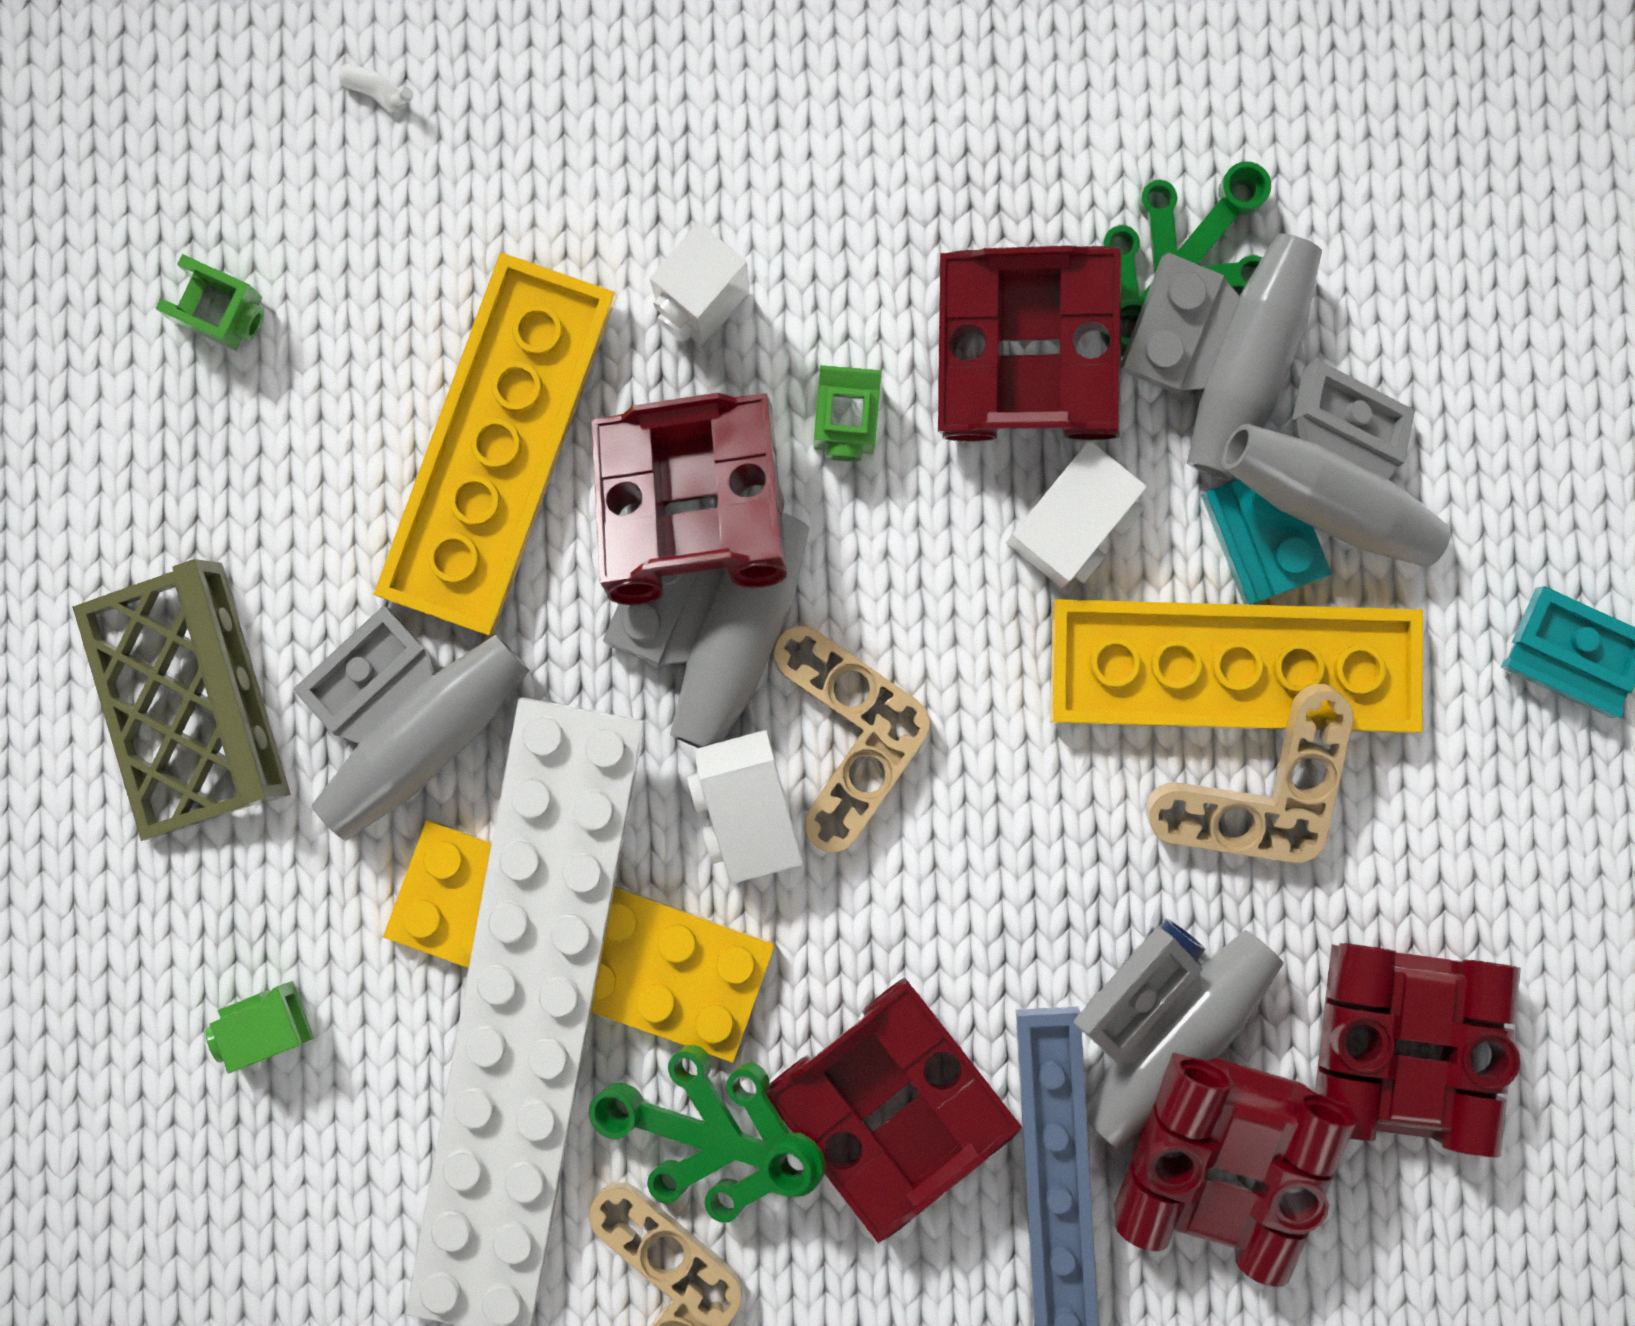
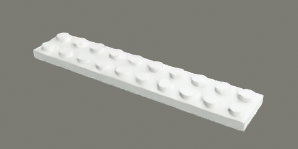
[405,697,646,1326]

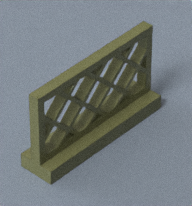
[72,559,291,841]

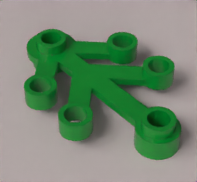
[1100,161,1271,357]
[589,1045,825,1223]

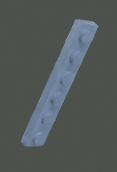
[1015,1006,1099,1326]

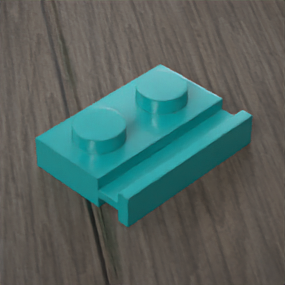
[1201,480,1332,605]
[1500,586,1635,718]

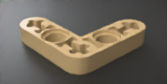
[774,626,930,852]
[1146,684,1353,863]
[589,1182,743,1326]

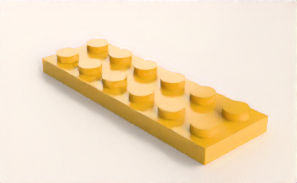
[373,252,617,637]
[1050,599,1423,733]
[383,820,775,1063]

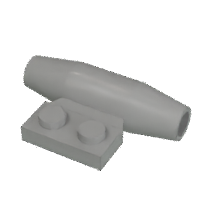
[1121,233,1322,480]
[1221,360,1451,567]
[603,512,810,748]
[292,605,530,841]
[1073,926,1284,1151]

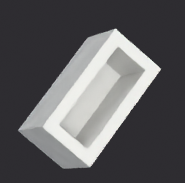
[649,221,750,347]
[1005,440,1147,588]
[687,730,803,885]

